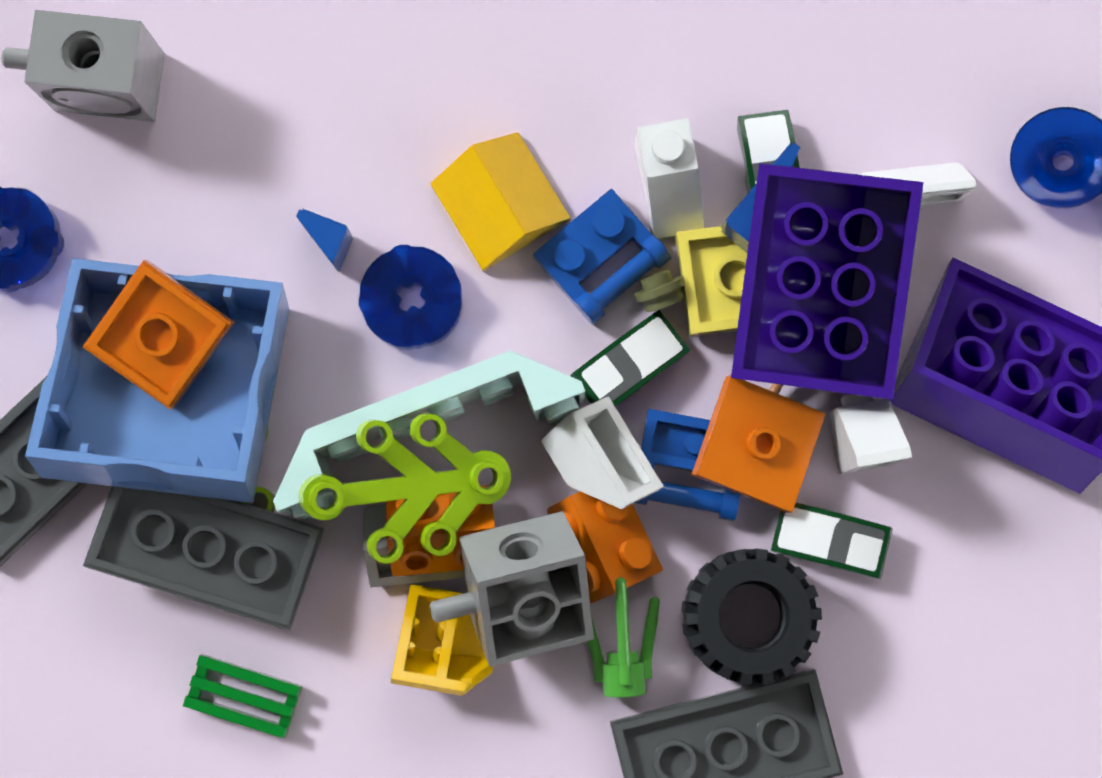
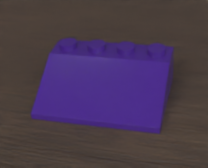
[731,163,924,400]
[889,257,1102,494]

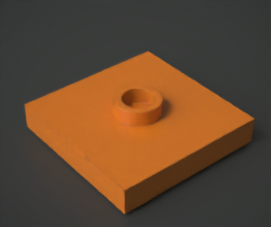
[83,260,235,410]
[691,375,826,513]

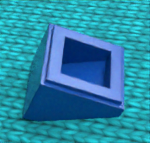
[296,209,353,272]

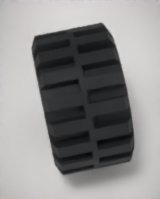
[681,548,822,685]

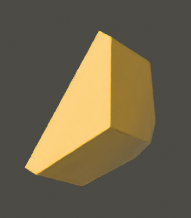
[390,584,493,696]

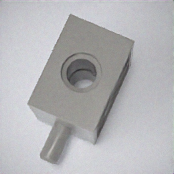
[1,10,165,122]
[430,511,594,667]

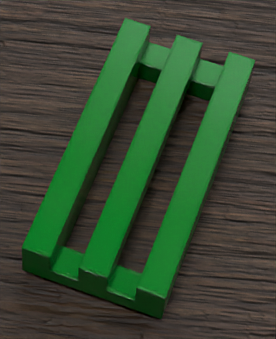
[183,654,303,738]

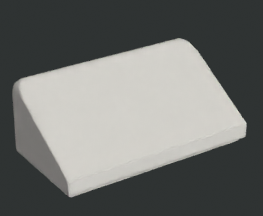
[860,163,976,205]

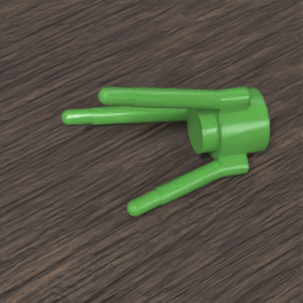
[587,577,660,697]

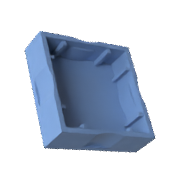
[25,258,289,503]

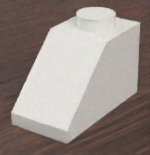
[634,118,704,240]
[828,395,912,474]
[541,396,664,509]

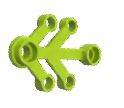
[299,413,511,564]

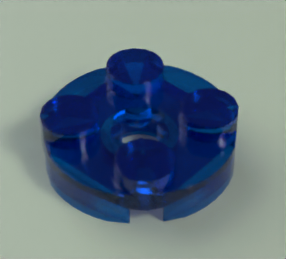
[0,186,64,292]
[358,245,463,350]

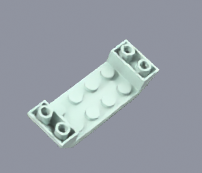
[273,350,585,521]

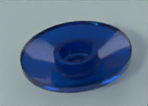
[1010,107,1102,209]

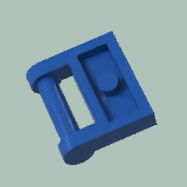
[533,188,672,325]
[635,409,741,521]

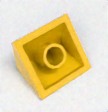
[430,132,571,271]

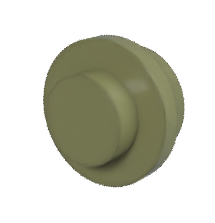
[634,270,685,312]

